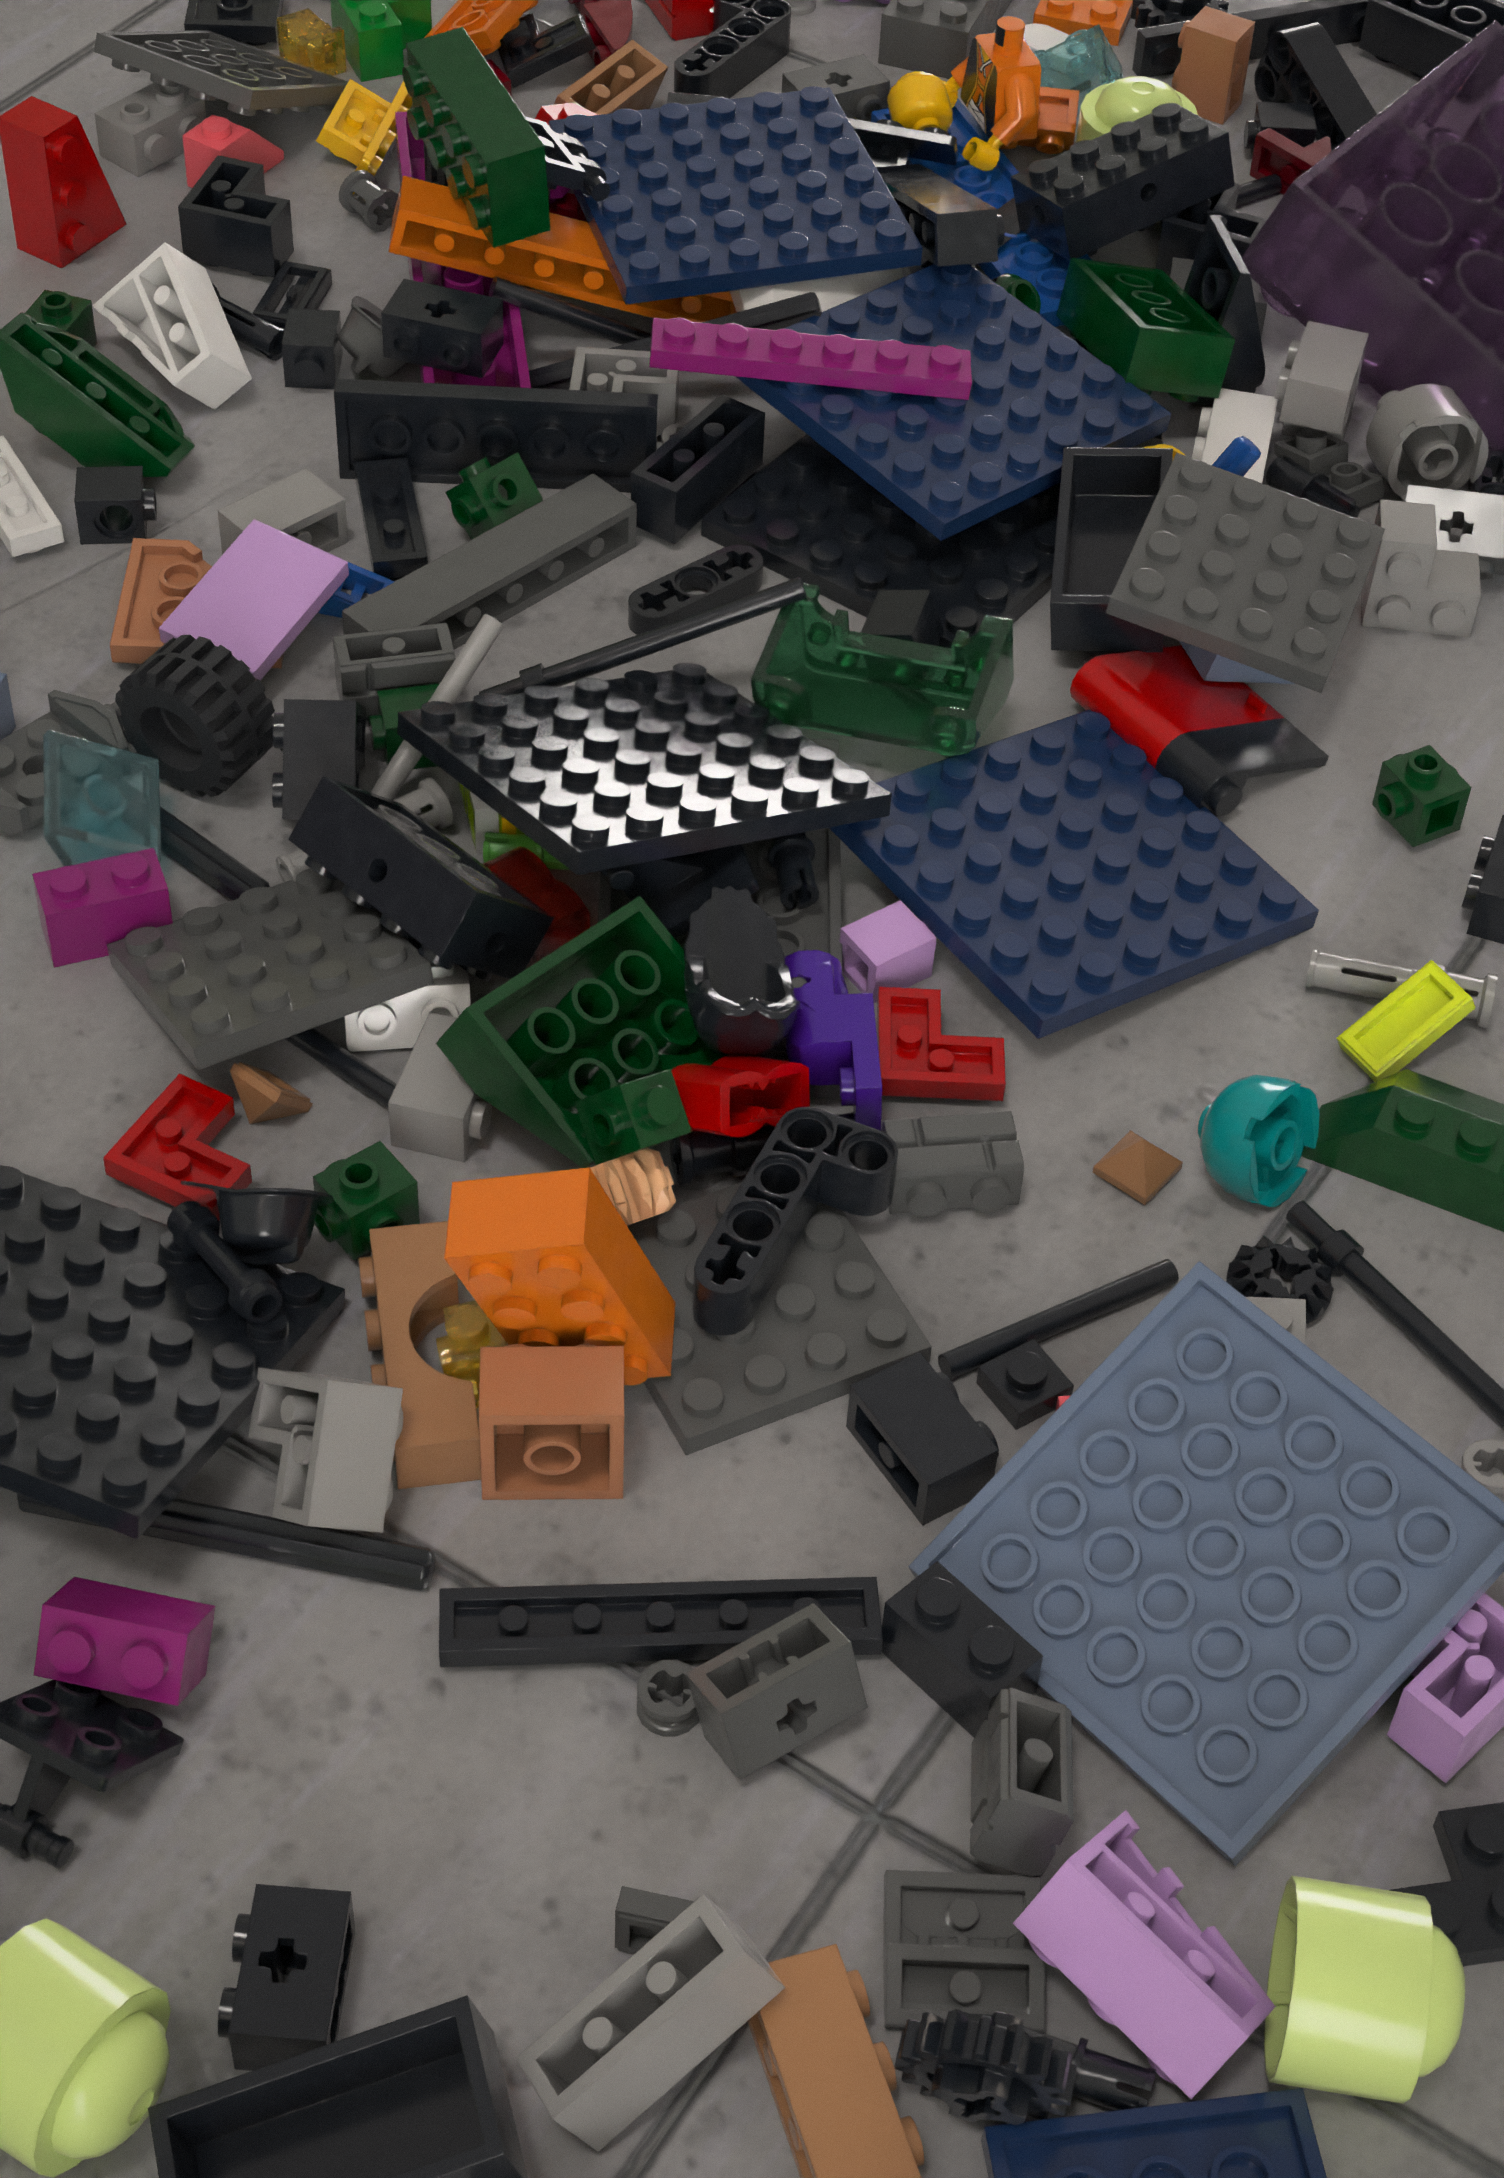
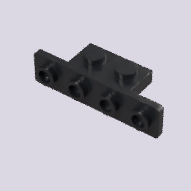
[844,112,958,167]

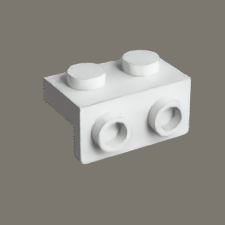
[345,962,471,1052]

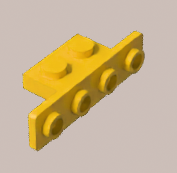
[316,79,412,194]

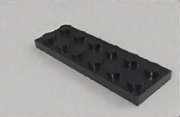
[334,379,658,493]

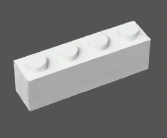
[1192,388,1278,483]

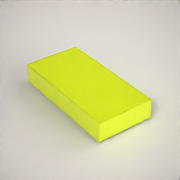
[1336,960,1475,1082]

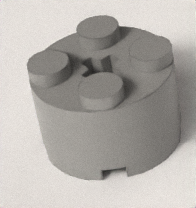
[1366,384,1488,502]

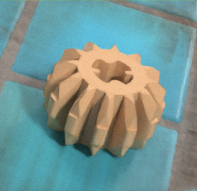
[590,1148,676,1226]

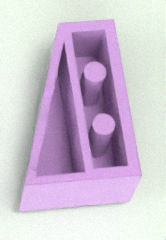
[1013,1810,1276,2099]

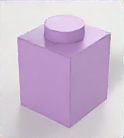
[840,900,936,1003]

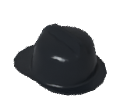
[180,1180,333,1266]

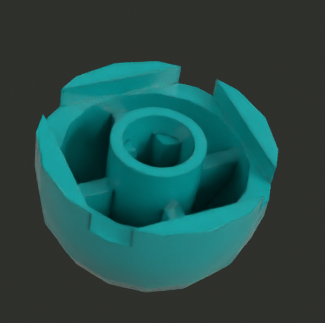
[1198,1075,1320,1207]

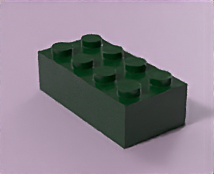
[402,27,550,248]
[1056,258,1235,402]

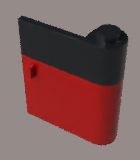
[1070,645,1329,817]

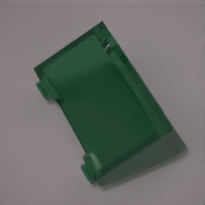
[751,583,1014,756]

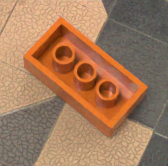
[444,1167,676,1385]

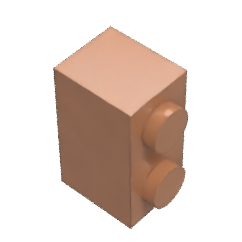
[1172,6,1255,125]

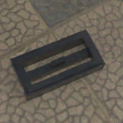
[252,261,332,329]

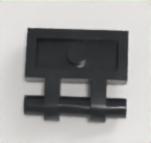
[525,117,610,201]

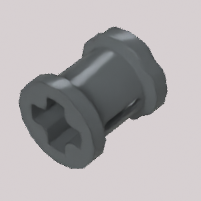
[339,170,398,232]

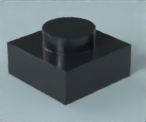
[976,1339,1074,1430]

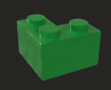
[330,0,432,82]

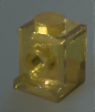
[277,8,347,76]
[436,1300,508,1408]

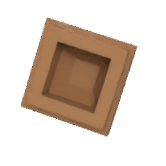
[230,1062,313,1124]
[1092,1130,1183,1205]

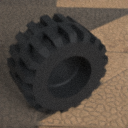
[115,635,275,797]

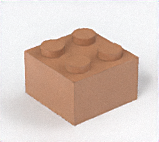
[479,1344,624,1500]

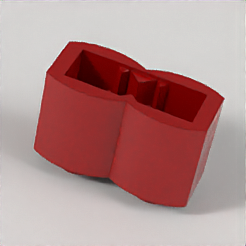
[671,1055,810,1137]

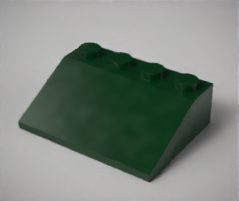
[436,896,729,1168]

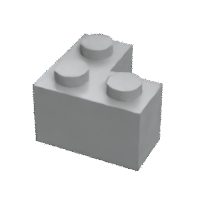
[1274,321,1369,441]
[569,346,679,436]
[1361,499,1481,637]
[248,1367,403,1533]

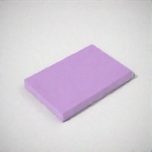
[158,519,349,681]

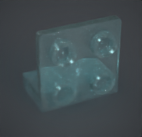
[1033,24,1123,93]

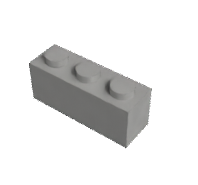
[515,1894,785,2152]

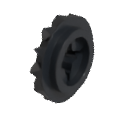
[1226,1236,1334,1324]

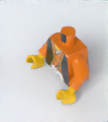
[941,16,1041,171]

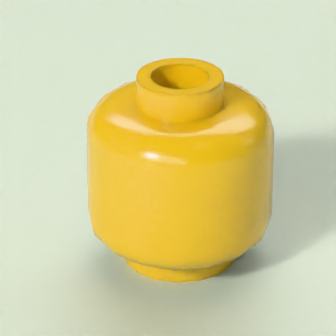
[887,71,953,131]

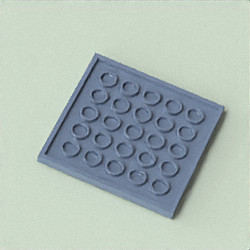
[908,1261,1504,1867]

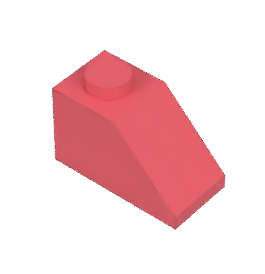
[182,114,284,188]

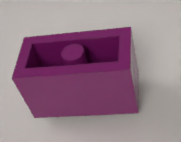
[32,848,173,968]
[34,1577,215,1706]

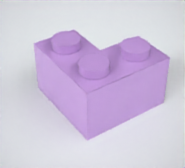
[1387,1593,1504,1783]

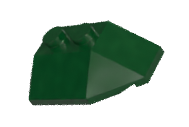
[0,312,195,477]
[1301,1069,1504,1232]

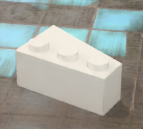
[92,242,252,410]

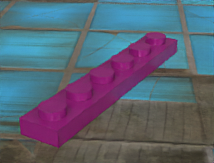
[649,318,972,400]

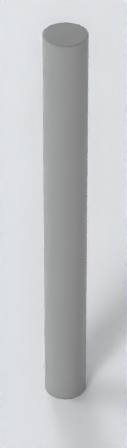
[371,614,504,800]

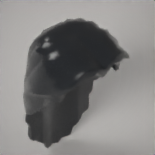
[683,886,800,1056]

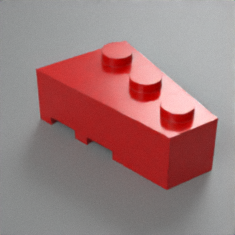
[0,96,127,269]

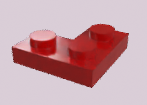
[877,987,1006,1101]
[103,1073,252,1220]

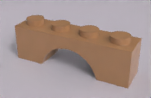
[358,1221,481,1489]

